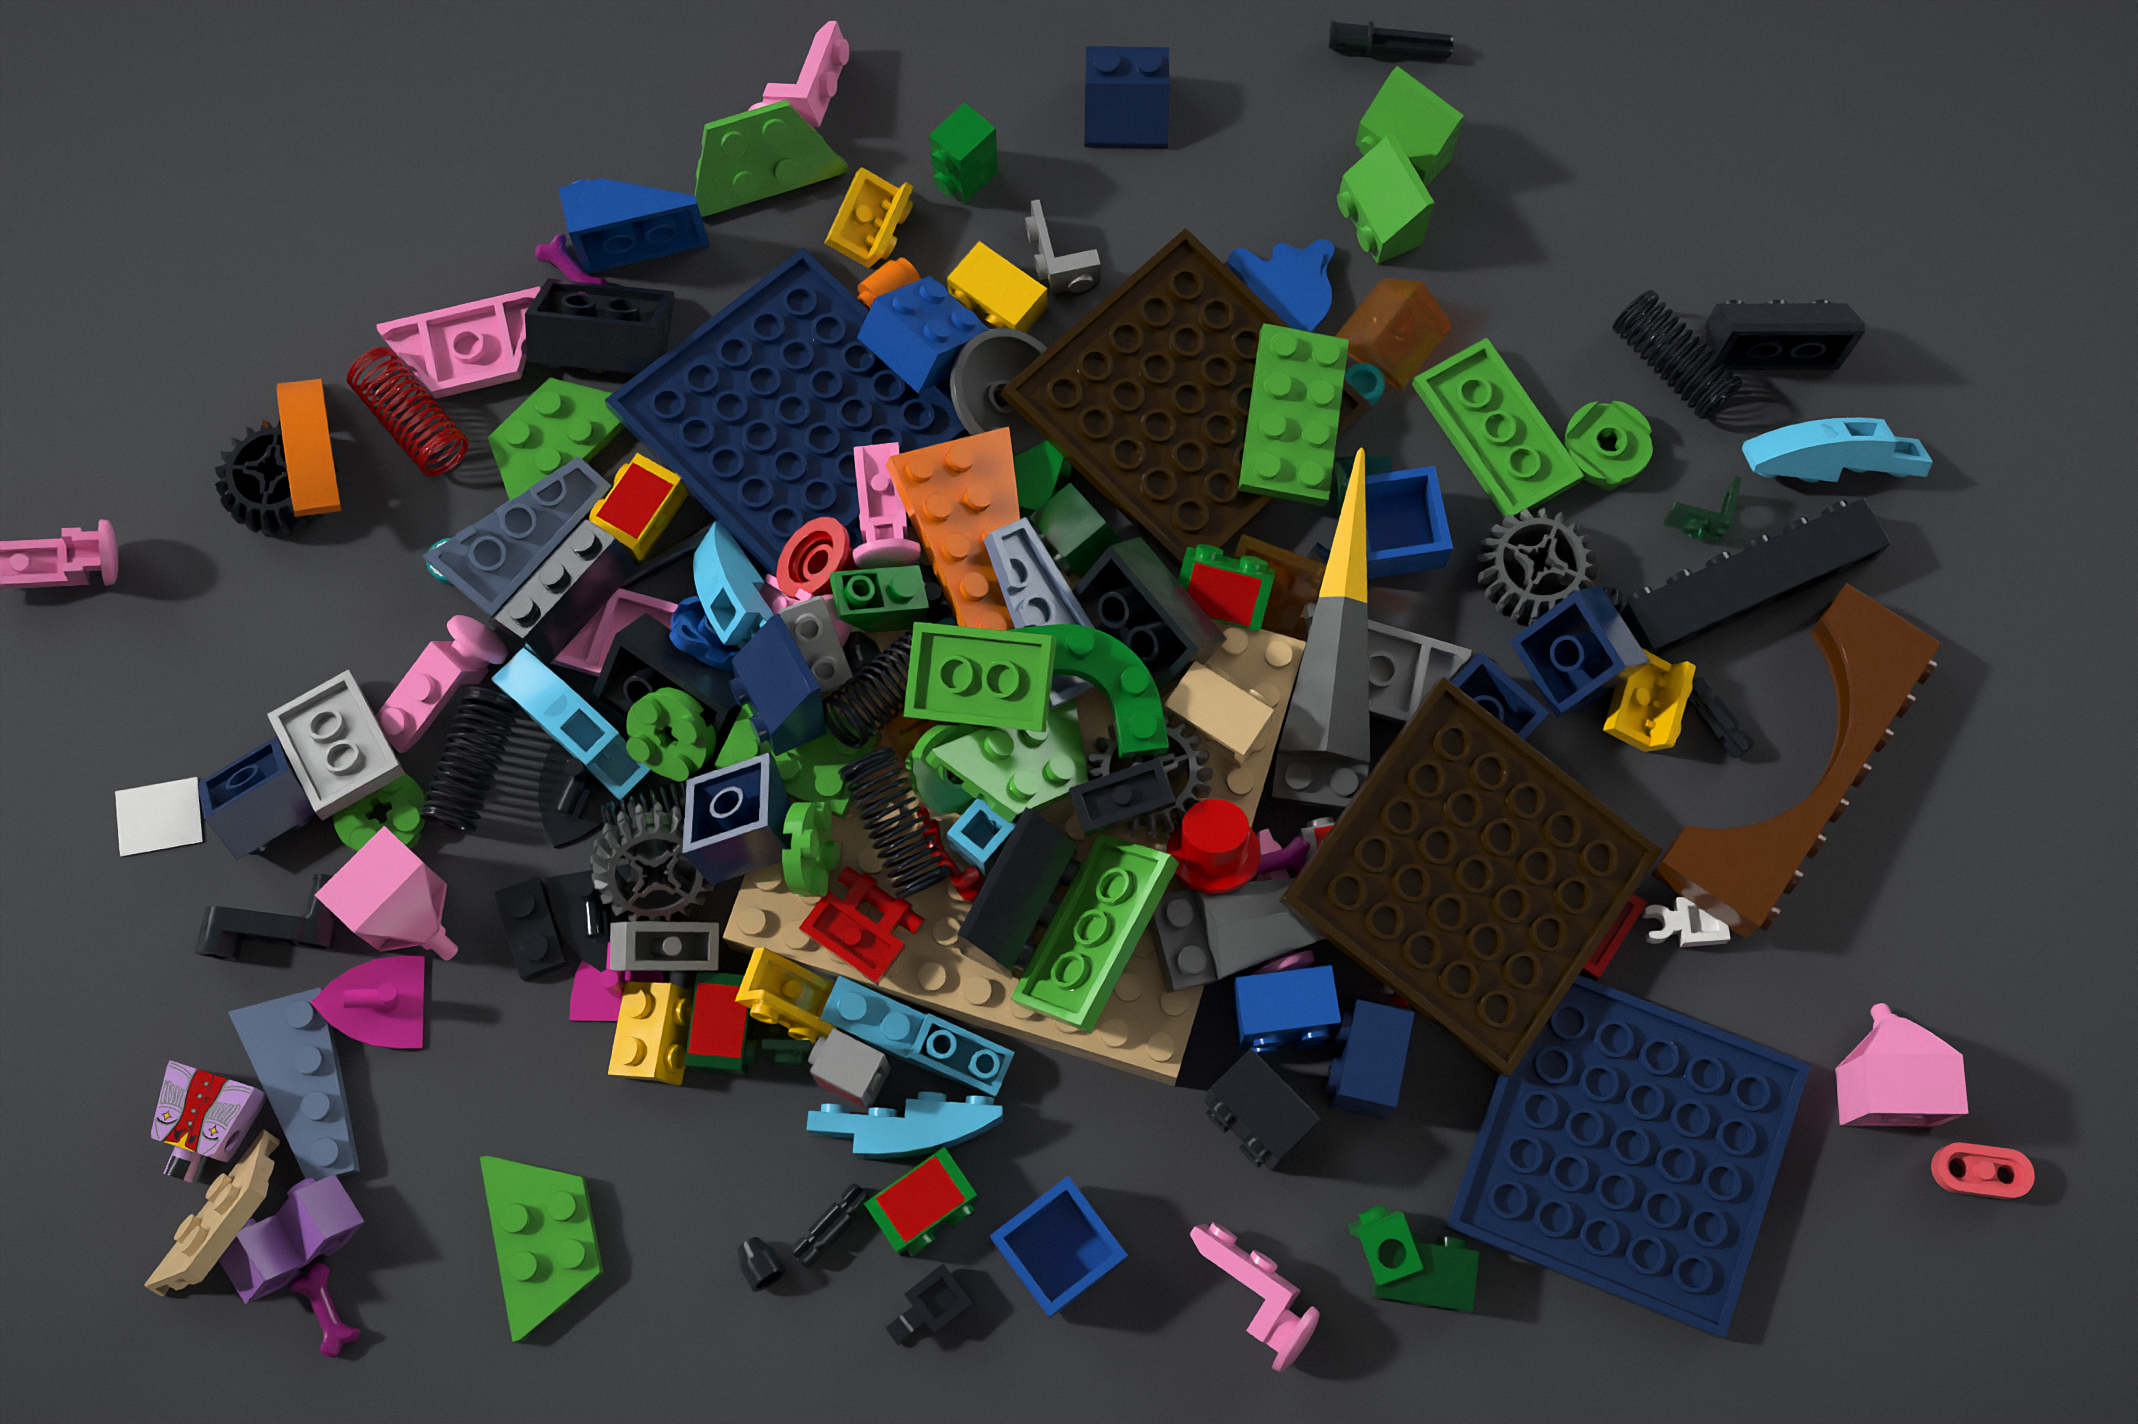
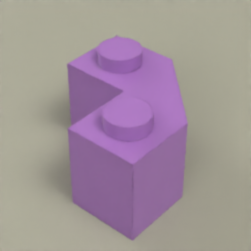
[218,1174,365,1304]

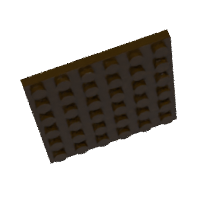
[1001,228,1371,571]
[1279,677,1662,1077]

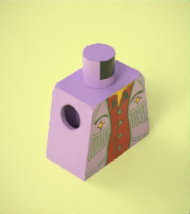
[151,1060,268,1183]

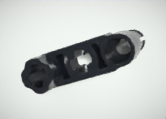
[195,874,338,961]

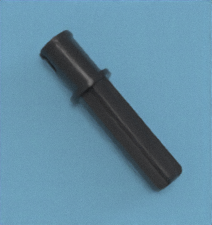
[1328,21,1454,58]

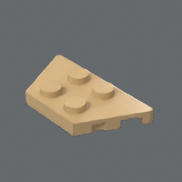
[144,1129,280,1296]

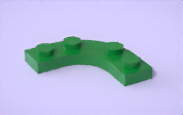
[1006,624,1169,759]

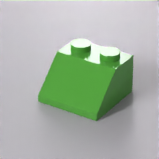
[1355,66,1464,187]
[1337,133,1435,264]

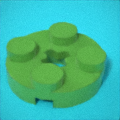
[1563,401,1653,490]
[626,687,716,782]
[905,721,982,815]
[333,774,429,852]
[782,802,841,897]

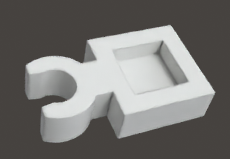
[1642,897,1731,947]

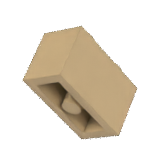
[1163,661,1274,768]

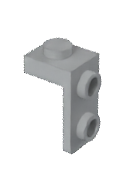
[1025,200,1100,295]
[779,596,853,692]

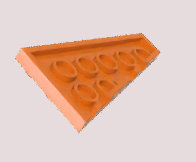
[886,426,1020,631]

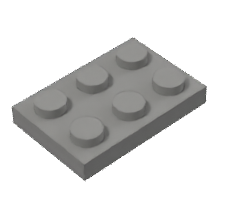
[267,669,405,821]

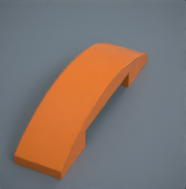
[277,378,341,517]

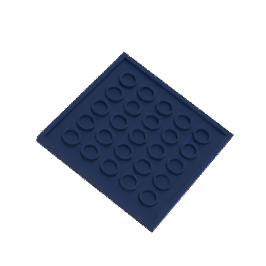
[605,247,969,577]
[1444,975,1811,1339]

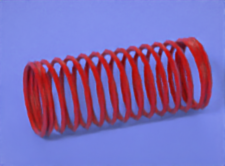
[346,347,469,476]

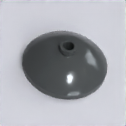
[950,328,1047,457]

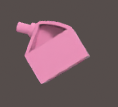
[315,826,458,961]
[1835,1003,1968,1127]

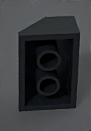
[525,278,675,377]
[1706,299,1866,370]
[488,519,638,666]
[1072,537,1227,699]
[589,613,743,776]
[957,807,1082,980]

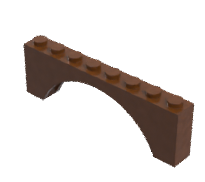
[1651,583,1941,939]

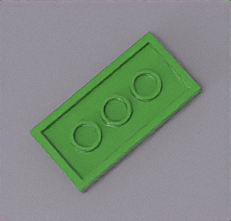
[1238,323,1349,507]
[1412,338,1584,519]
[1010,833,1179,1034]

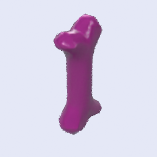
[535,234,607,293]
[1255,836,1310,876]
[289,1263,361,1358]

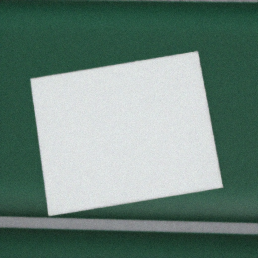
[115,777,203,857]

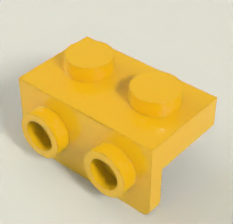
[824,167,914,269]
[1603,648,1696,752]
[735,947,837,1043]
[608,981,694,1086]

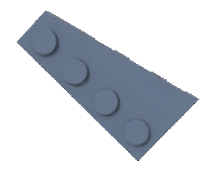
[423,456,612,618]
[984,517,1096,712]
[228,987,360,1182]

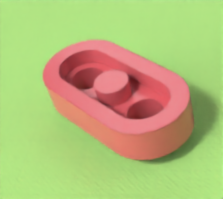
[1931,1142,2035,1200]

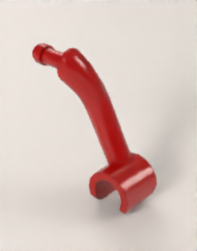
[917,807,984,902]

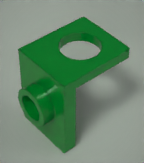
[1347,1204,1423,1286]

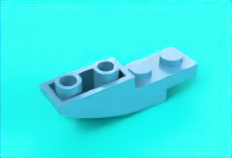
[1742,417,1933,483]
[693,521,775,650]
[491,647,652,800]
[820,976,1015,1097]
[806,1092,1004,1159]

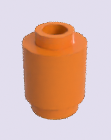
[857,257,921,311]

